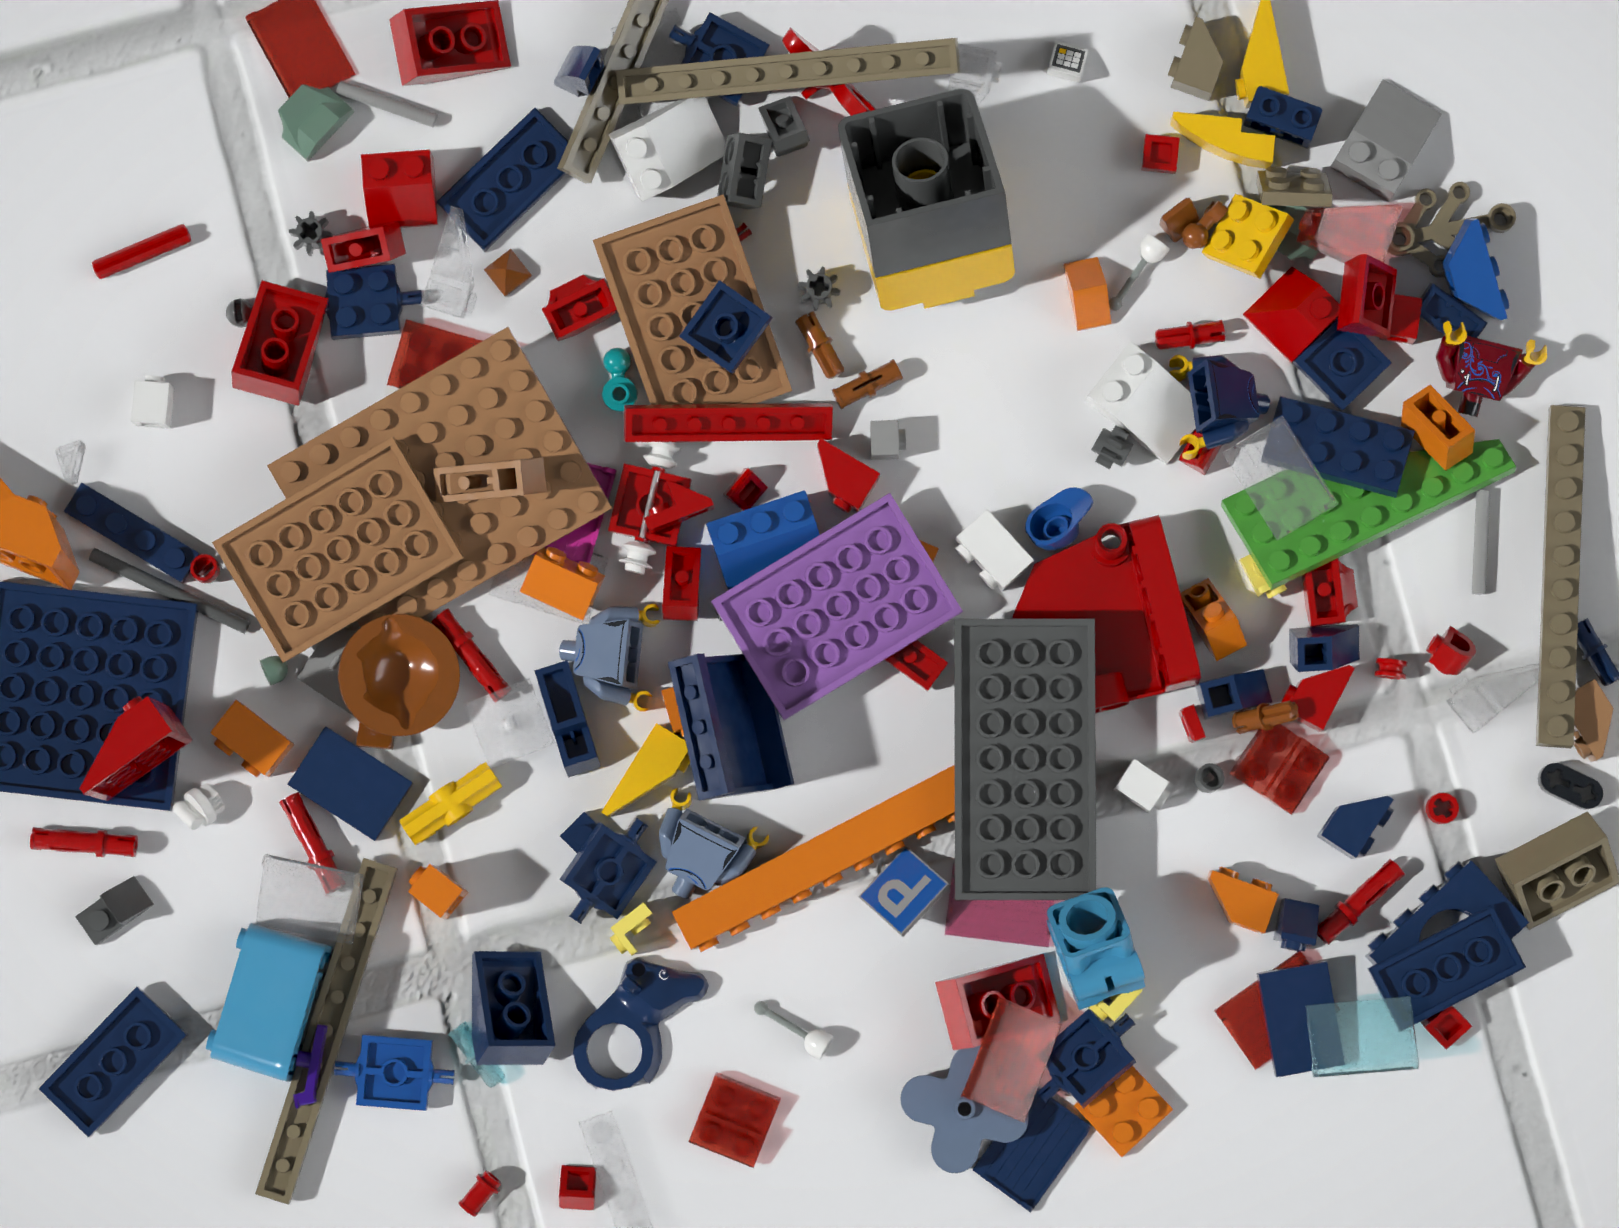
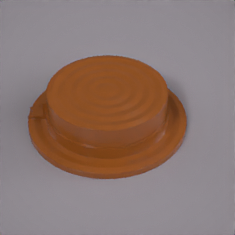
[338,614,460,736]

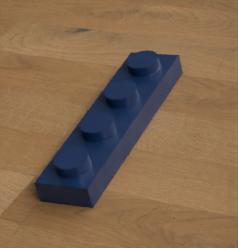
[63,482,201,583]

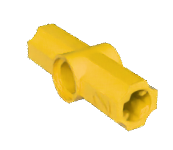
[399,762,503,845]

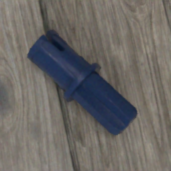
[1577,618,1619,686]

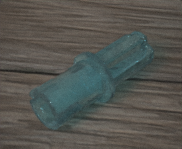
[448,1021,505,1088]

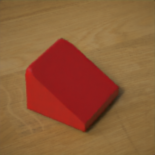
[559,1165,597,1210]

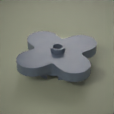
[900,1045,1029,1173]

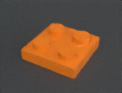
[1073,1066,1173,1157]

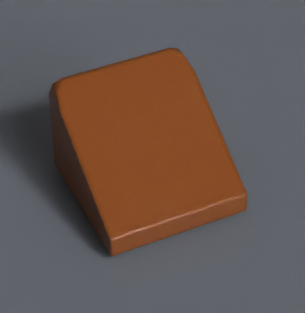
[1159,197,1200,243]
[356,723,394,750]

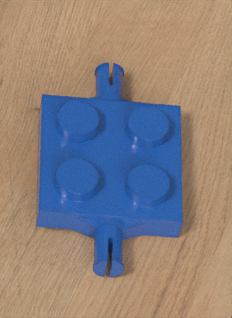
[334,1035,455,1111]

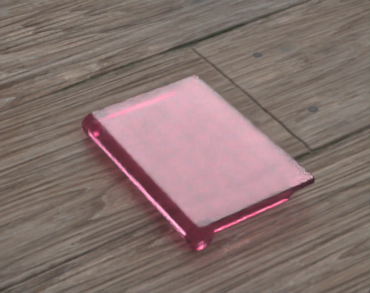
[944,863,1054,947]

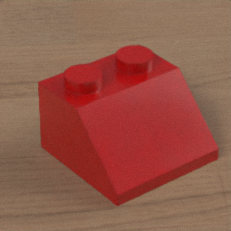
[361,149,438,228]

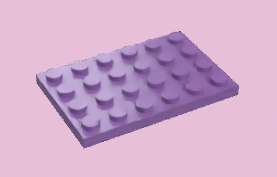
[711,493,963,721]

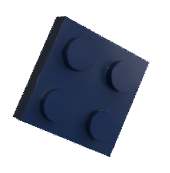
[1293,319,1392,412]

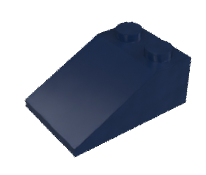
[472,951,556,1065]

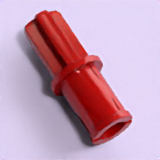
[1155,320,1225,350]

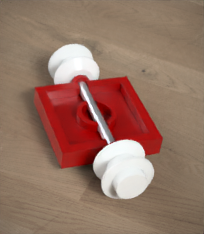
[608,442,692,575]

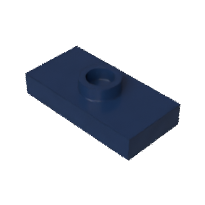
[1420,283,1488,338]

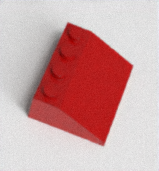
[79,696,193,801]

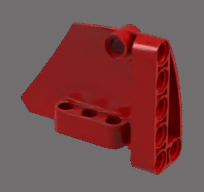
[1011,515,1201,714]

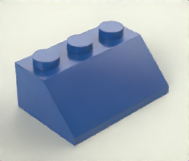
[706,490,820,590]

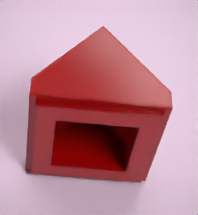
[1178,430,1222,475]
[723,468,768,511]

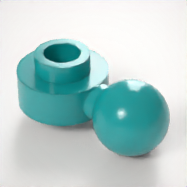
[602,347,638,411]

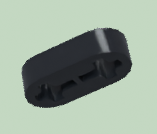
[1537,763,1603,810]

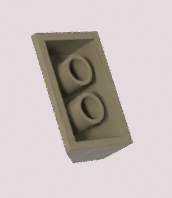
[1495,811,1619,930]

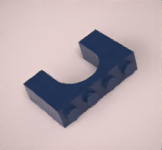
[1365,860,1529,965]

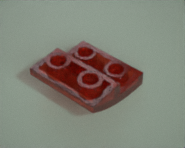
[1229,724,1330,815]
[689,1072,781,1168]

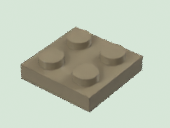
[1256,167,1333,207]

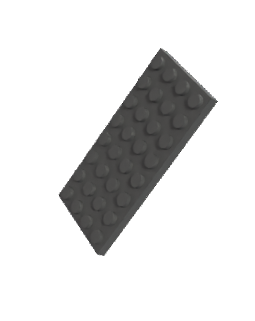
[954,619,1096,900]

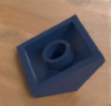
[679,280,773,374]

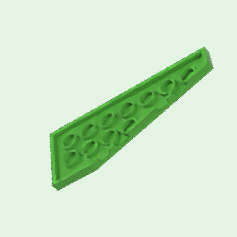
[1221,439,1516,590]

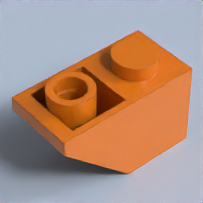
[1180,578,1247,661]
[1207,866,1279,934]

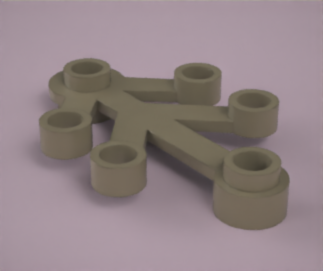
[1382,182,1516,278]

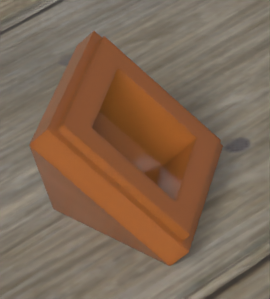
[484,249,532,297]

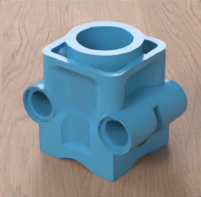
[1046,887,1145,1010]

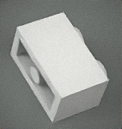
[955,509,1034,591]

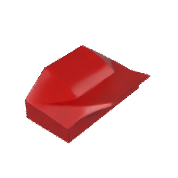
[542,275,618,341]
[1302,558,1358,627]

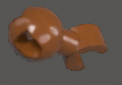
[1182,200,1228,249]

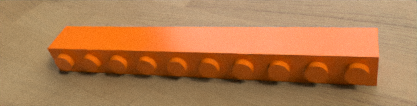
[672,765,955,952]

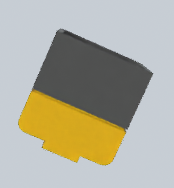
[838,89,1015,311]

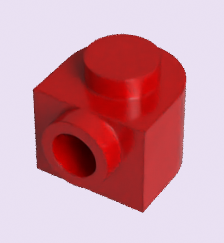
[1426,626,1476,675]

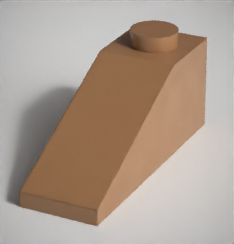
[433,457,547,503]

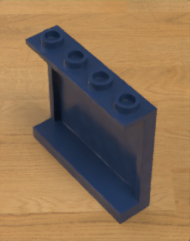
[668,653,794,801]

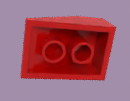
[389,0,511,86]
[231,280,328,406]
[935,953,1061,1050]

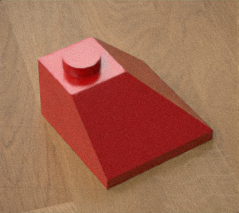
[1243,267,1340,363]

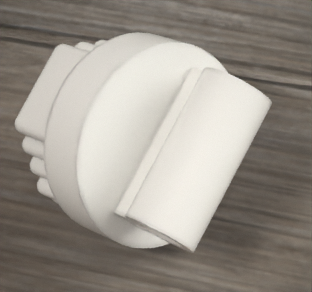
[173,783,225,830]

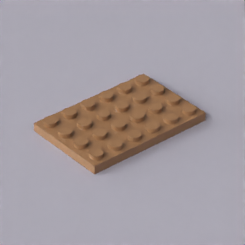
[593,194,792,405]
[212,437,464,663]

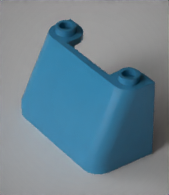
[206,923,333,1082]

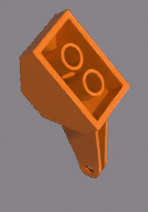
[0,478,80,590]

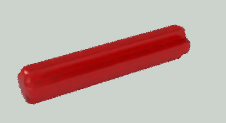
[92,224,191,279]

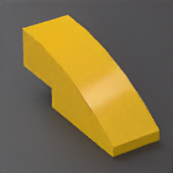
[1170,112,1275,169]

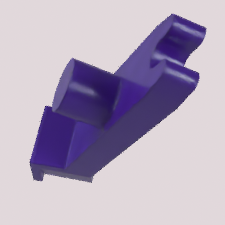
[293,1024,328,1109]

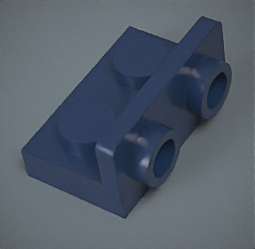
[1243,86,1322,149]

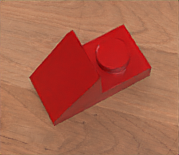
[644,479,715,534]

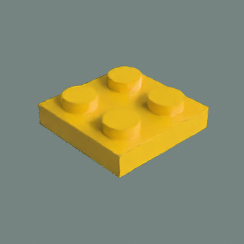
[1202,193,1294,279]

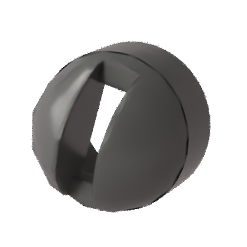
[226,299,253,328]
[1194,763,1225,793]

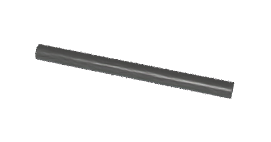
[89,548,250,634]

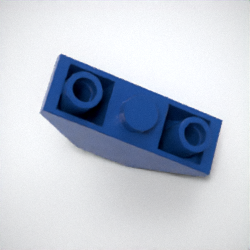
[1442,218,1509,320]

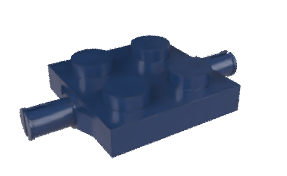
[669,12,772,107]
[325,264,423,340]
[559,818,657,924]
[1036,1009,1136,1109]

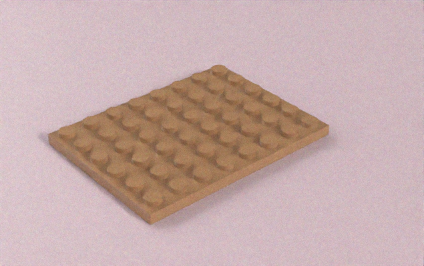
[267,327,613,627]

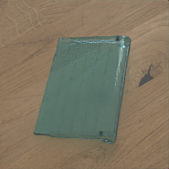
[1306,996,1419,1078]

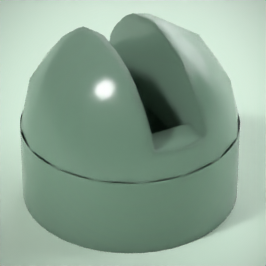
[260,656,288,686]

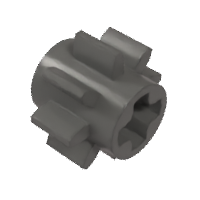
[289,211,333,256]
[798,266,841,311]
[1091,425,1134,470]

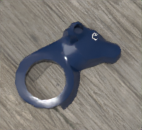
[573,957,709,1091]

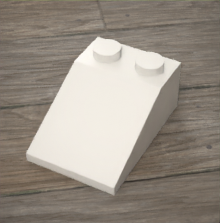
[608,97,726,202]
[1085,341,1196,465]

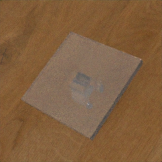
[465,678,555,769]

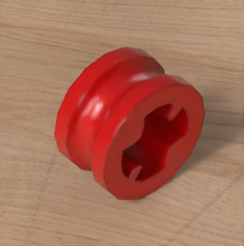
[1374,658,1408,680]
[1425,793,1459,824]

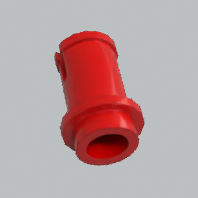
[458,1170,502,1217]

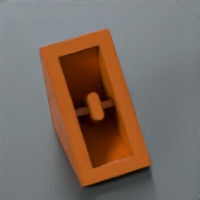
[1063,257,1112,331]

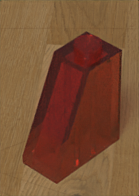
[1296,204,1403,264]

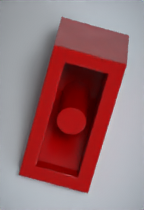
[320,220,406,273]
[817,438,880,513]
[1281,665,1355,732]

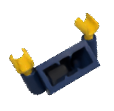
[1169,355,1270,460]

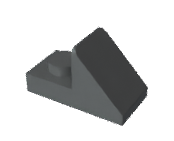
[758,96,810,157]
[75,876,154,945]

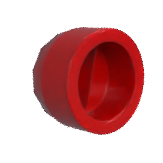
[190,554,220,583]

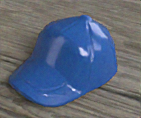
[1025,487,1094,551]

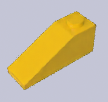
[1235,0,1289,109]
[601,723,690,817]

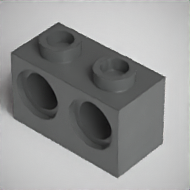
[717,133,772,209]

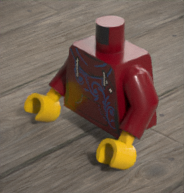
[1435,321,1547,417]

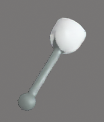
[1109,234,1169,311]
[754,1001,834,1060]

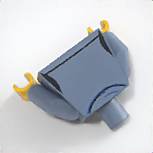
[559,604,660,712]
[659,788,769,899]

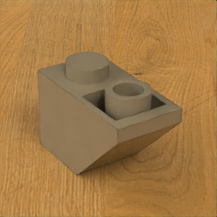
[1168,16,1223,101]

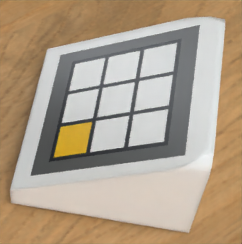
[1047,41,1089,83]

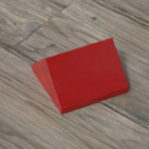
[1337,254,1397,338]

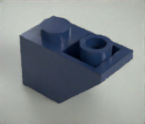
[1289,624,1360,672]
[1196,669,1272,720]
[1317,796,1394,859]
[1273,898,1320,952]

